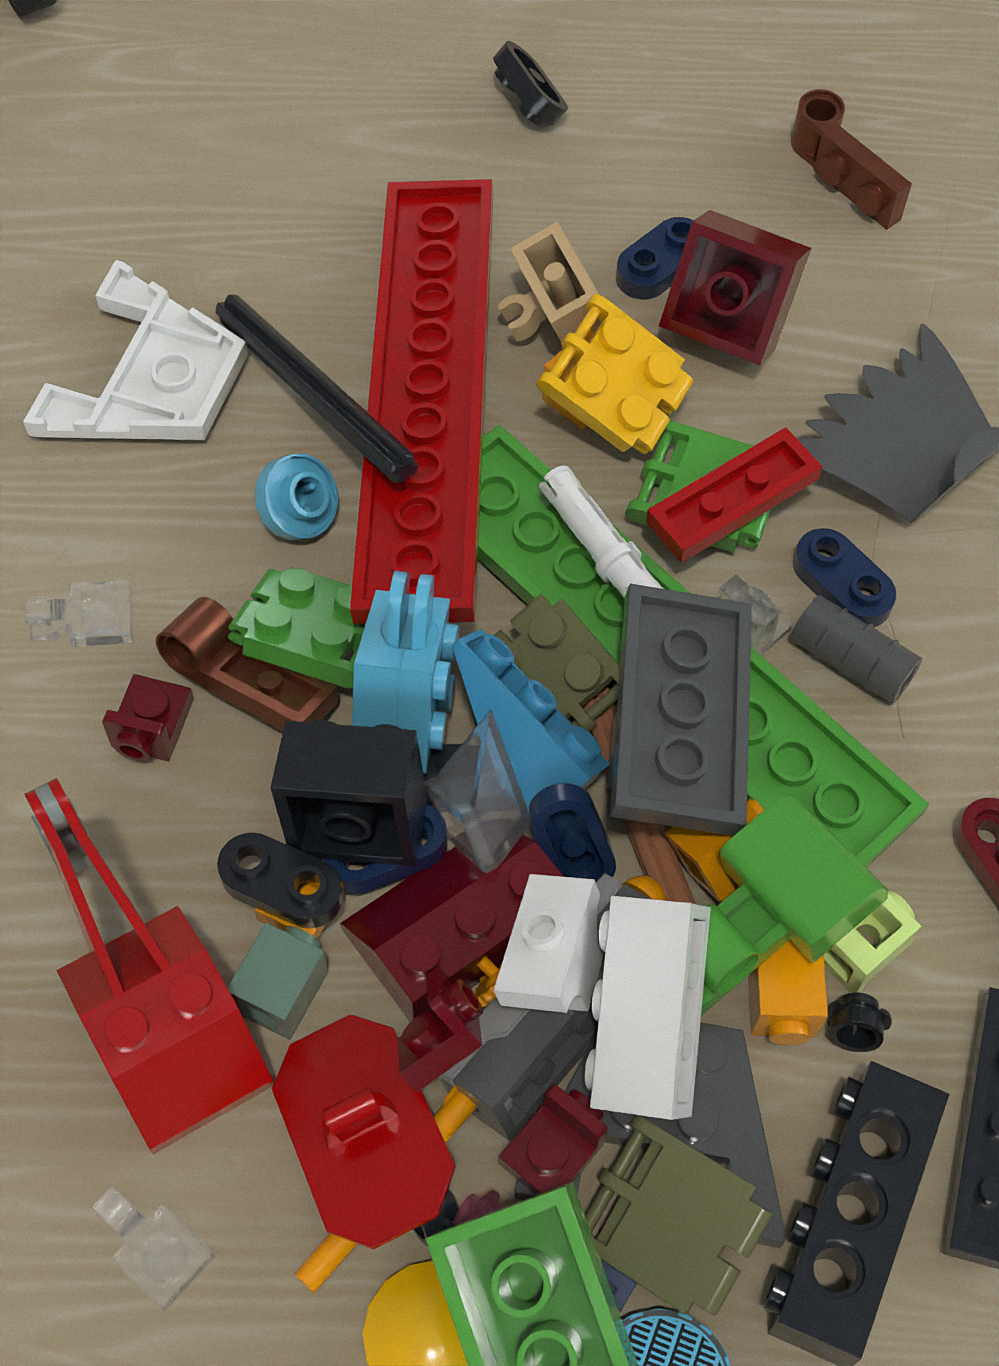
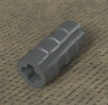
[791,595,923,704]

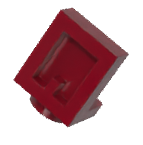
[102,673,194,762]
[398,967,483,1092]
[498,1084,608,1195]

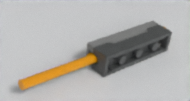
[294,873,667,1294]

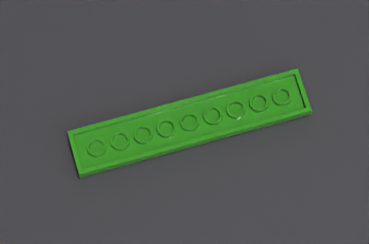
[478,424,929,868]

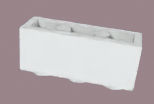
[585,896,711,1120]

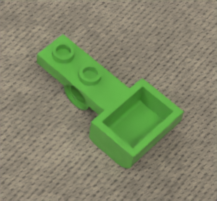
[701,794,888,1016]

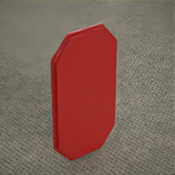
[272,1014,456,1250]

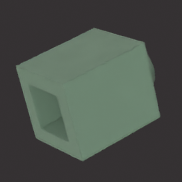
[227,922,328,1040]

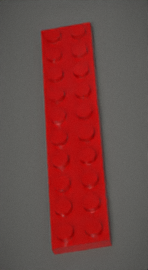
[350,179,493,624]

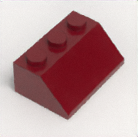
[340,819,564,1022]

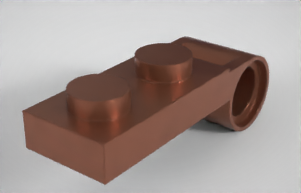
[791,89,912,230]
[155,597,338,731]

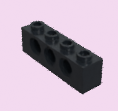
[763,1061,950,1366]

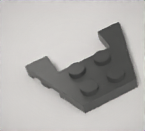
[514,1022,785,1248]

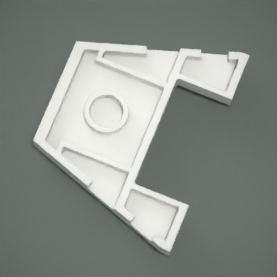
[23,260,248,440]

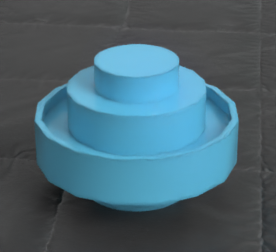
[255,454,338,540]

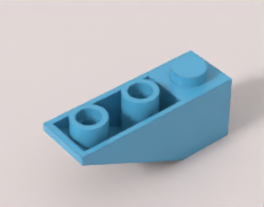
[452,629,610,817]

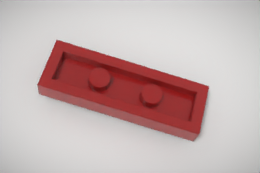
[646,427,823,563]

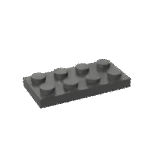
[610,583,752,836]

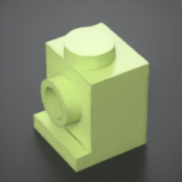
[824,891,922,993]

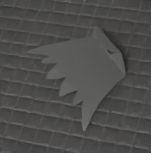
[798,324,999,523]

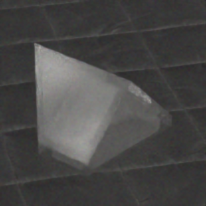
[425,709,531,873]

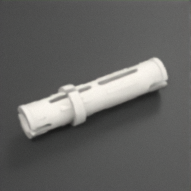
[539,465,664,599]

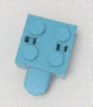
[352,571,459,774]

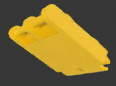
[536,294,694,454]

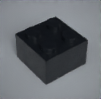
[270,720,427,867]

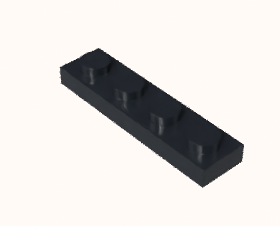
[943,987,999,1269]

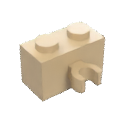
[497,221,601,343]

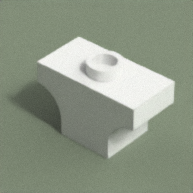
[494,874,604,1013]

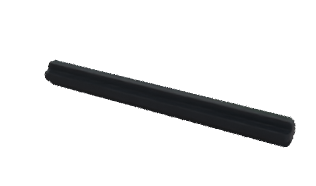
[215,294,418,483]

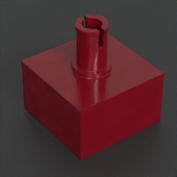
[658,210,812,365]

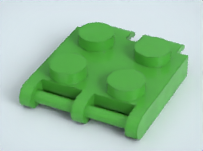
[625,421,770,553]
[228,567,365,688]

